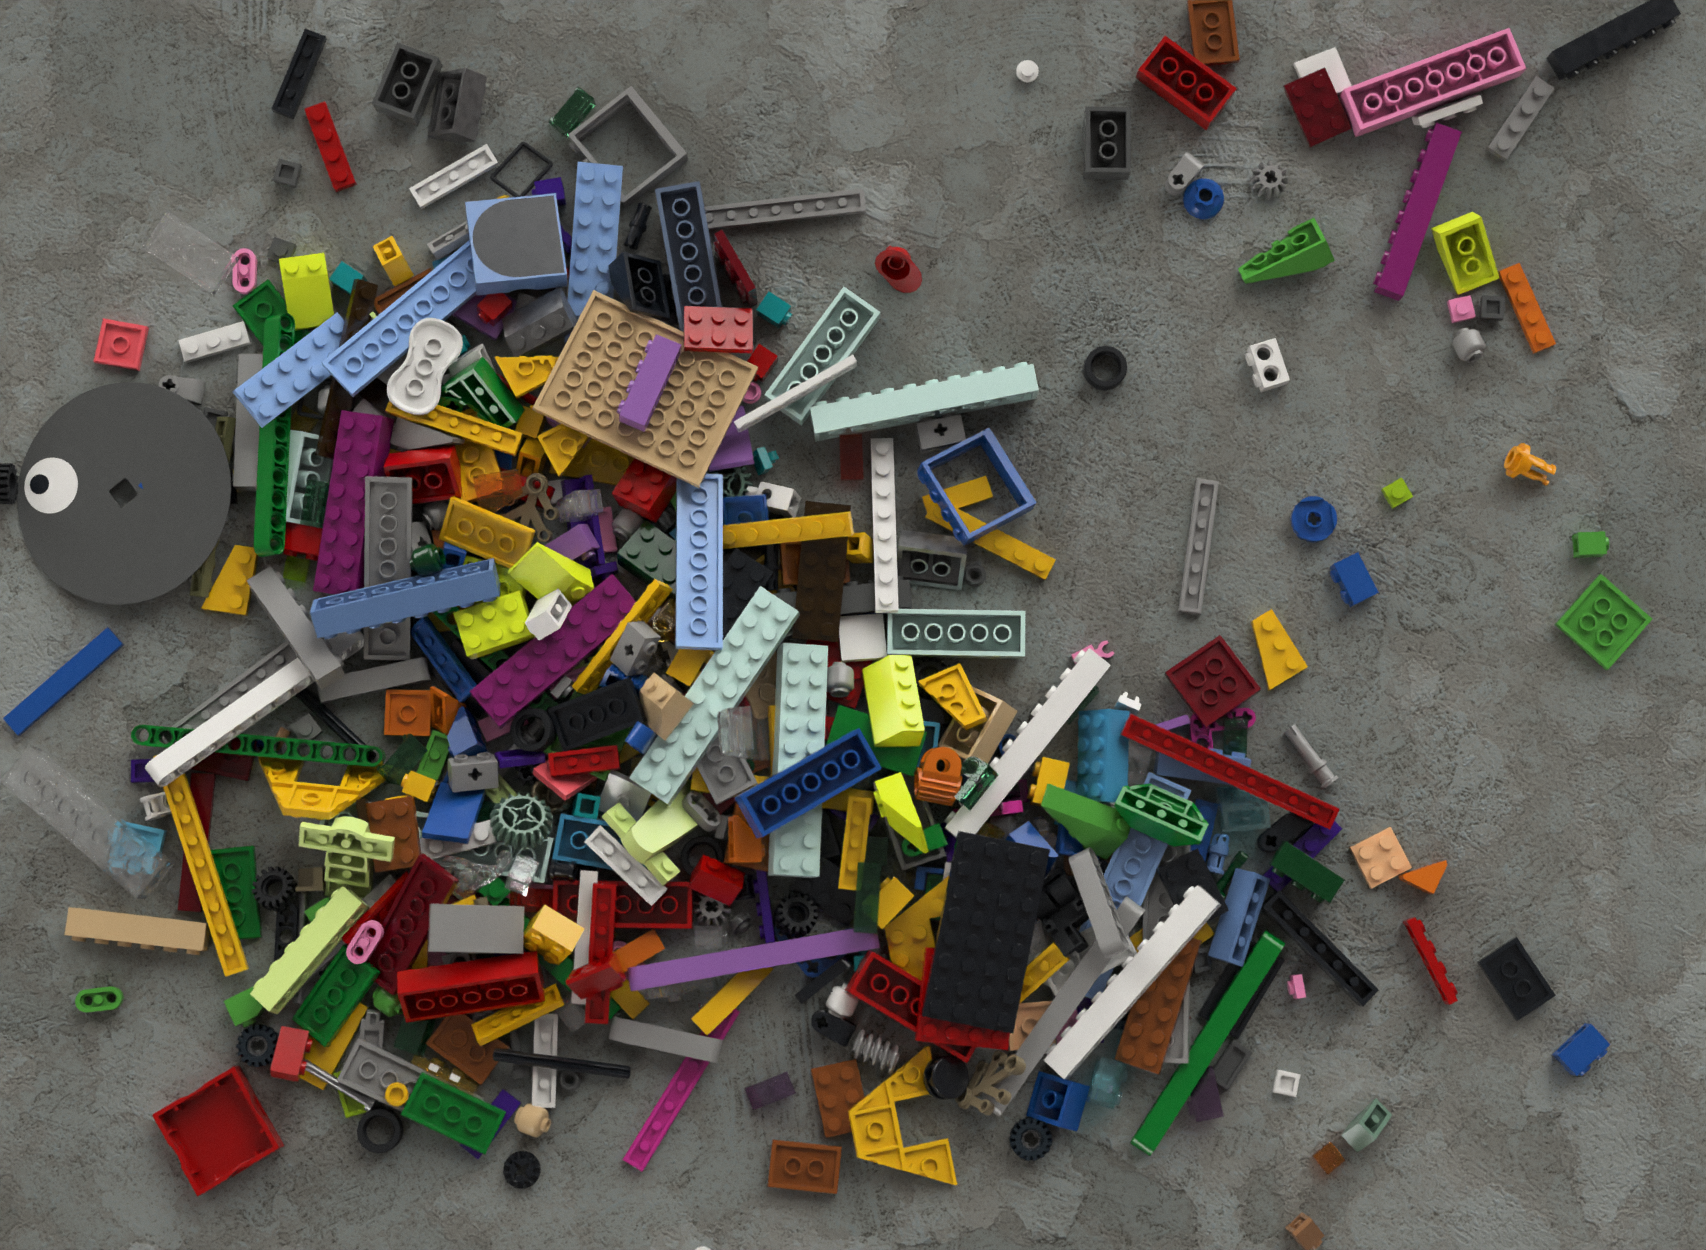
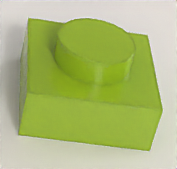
[1381,477,1413,509]

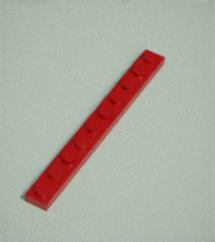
[1121,713,1340,829]

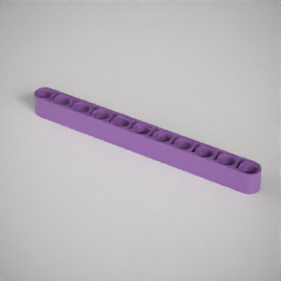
[627,925,880,991]

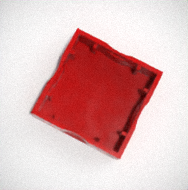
[152,1065,285,1197]

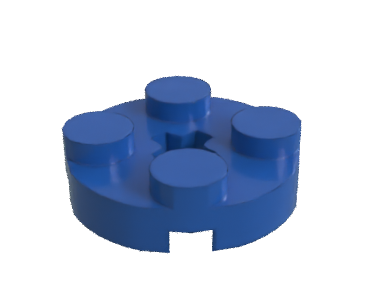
[1291,496,1337,542]

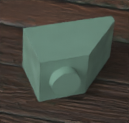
[1341,1098,1392,1152]

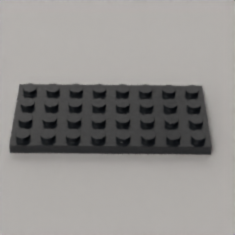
[921,831,1050,1034]

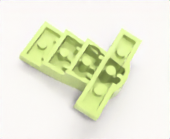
[602,779,708,886]
[299,816,395,899]

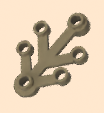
[500,473,559,542]
[955,1050,1026,1116]

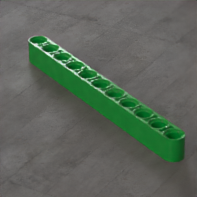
[254,313,295,557]
[131,725,386,767]
[1130,930,1285,1156]

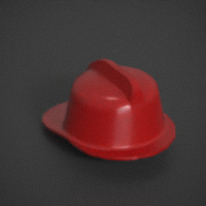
[875,246,922,293]

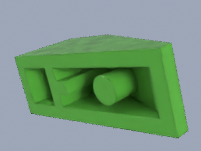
[224,986,266,1028]

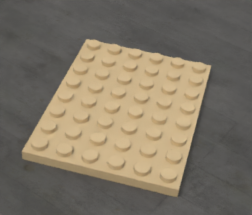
[533,290,758,488]

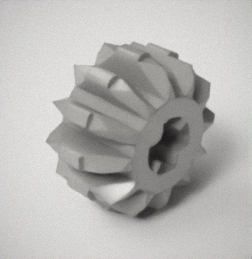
[1250,160,1289,200]
[693,893,732,926]

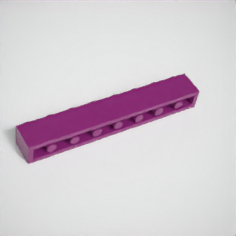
[1373,123,1462,301]

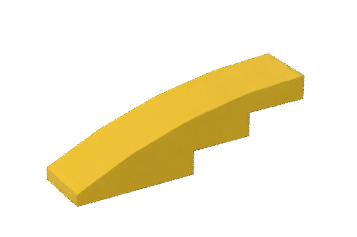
[691,967,773,1035]

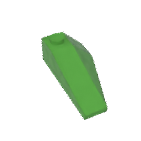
[1238,218,1335,284]
[1041,784,1130,859]

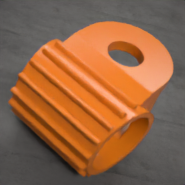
[914,747,962,806]

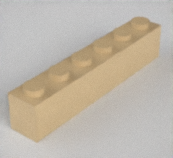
[65,907,210,955]

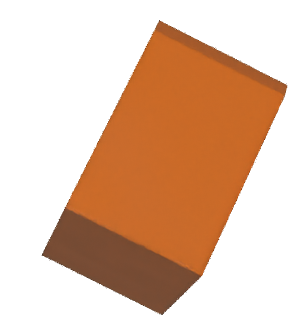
[430,686,466,735]
[1398,860,1448,894]

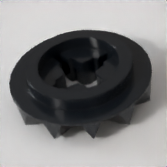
[503,1151,541,1189]

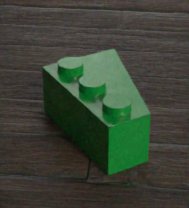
[441,357,525,428]

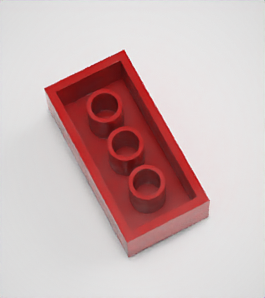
[1136,36,1237,131]
[612,458,677,523]

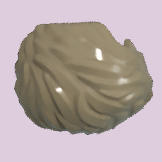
[531,780,574,815]

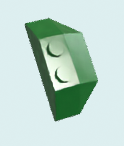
[1114,783,1209,847]

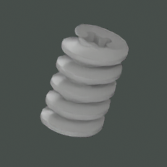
[850,1029,902,1074]

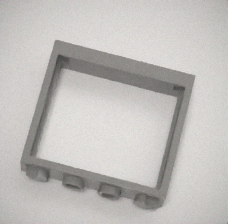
[568,86,688,209]

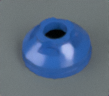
[1183,178,1224,219]

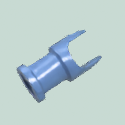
[1207,834,1229,875]

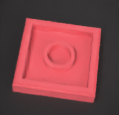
[94,318,149,371]
[533,759,597,801]

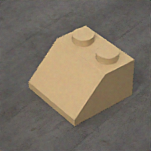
[640,673,694,741]

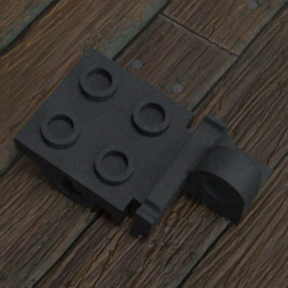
[1037,867,1089,957]

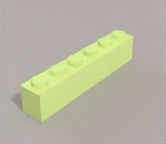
[250,886,369,1015]

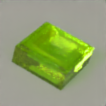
[283,556,311,583]

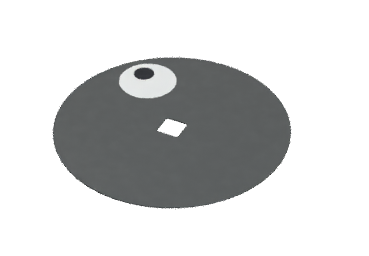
[17,382,231,605]

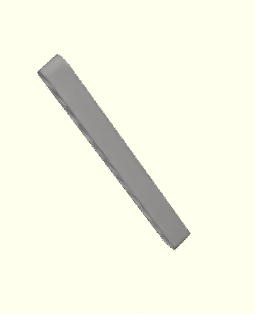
[983,896,1145,1117]

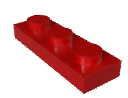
[548,745,621,777]

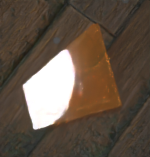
[473,469,523,513]

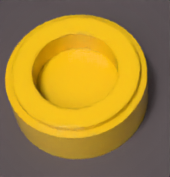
[385,1082,409,1106]

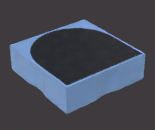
[465,193,567,296]

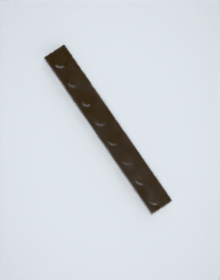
[315,279,378,460]

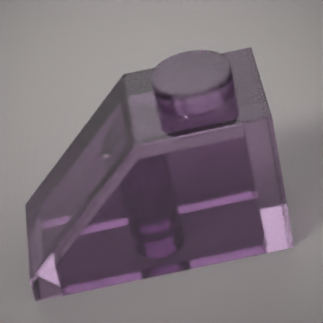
[1187,1066,1224,1122]
[745,1071,796,1110]

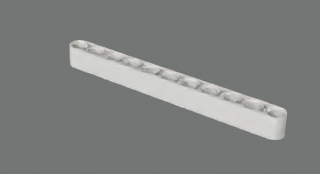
[145,631,364,787]

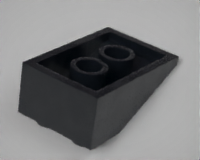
[608,252,670,321]

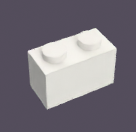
[525,589,572,640]

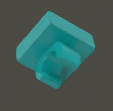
[752,446,779,476]

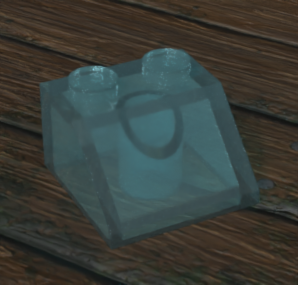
[1086,1055,1129,1109]

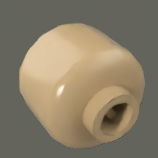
[515,1103,551,1137]

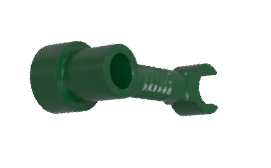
[1216,850,1249,899]

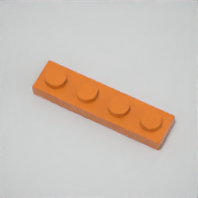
[1498,263,1556,354]

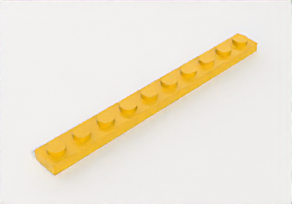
[153,755,249,977]

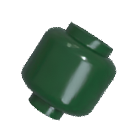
[410,544,446,577]

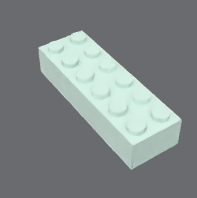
[764,287,880,426]
[887,609,1025,659]

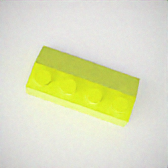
[862,655,925,747]

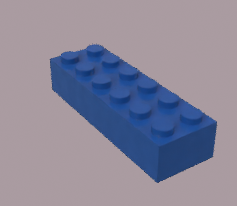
[734,728,882,839]

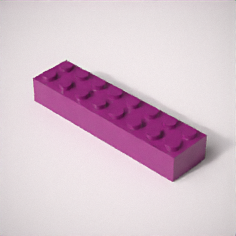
[313,410,394,594]
[470,574,636,729]

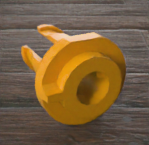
[1504,443,1556,486]

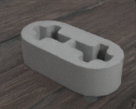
[682,791,721,831]

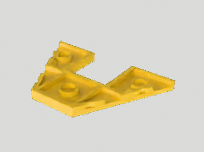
[495,356,589,477]
[258,754,395,820]
[884,876,949,980]
[848,1046,957,1185]

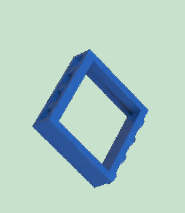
[917,428,1037,546]

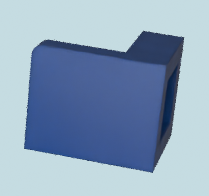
[914,866,945,891]

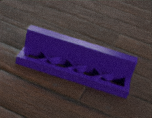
[561,475,605,568]

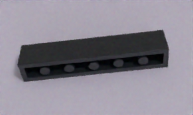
[1547,0,1681,81]
[1261,890,1379,1006]

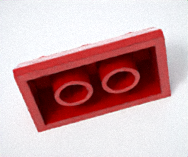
[383,445,462,504]

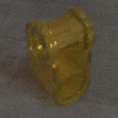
[652,598,676,643]

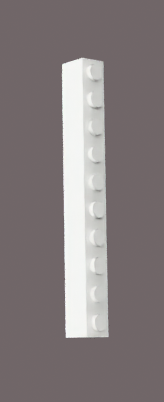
[944,648,1111,838]
[1044,885,1221,1079]

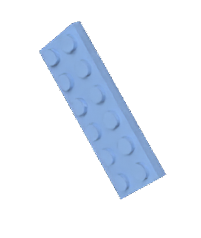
[233,312,345,428]

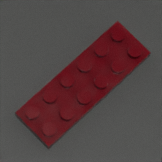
[367,854,459,995]

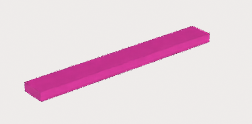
[623,1009,740,1172]

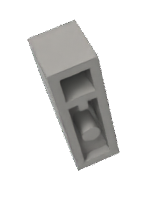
[390,417,465,452]

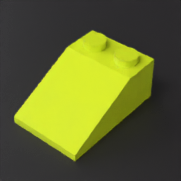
[1431,212,1500,295]
[279,253,334,331]
[508,542,594,607]
[873,772,929,853]

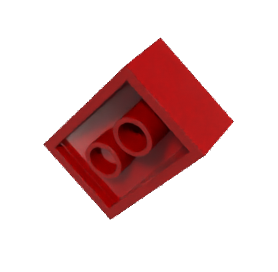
[565,952,626,1001]

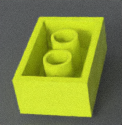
[453,591,536,660]

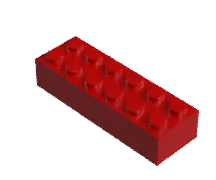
[553,880,694,929]
[845,950,976,1063]
[397,951,545,1023]

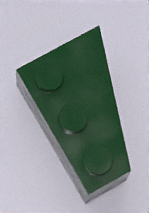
[1269,841,1345,904]

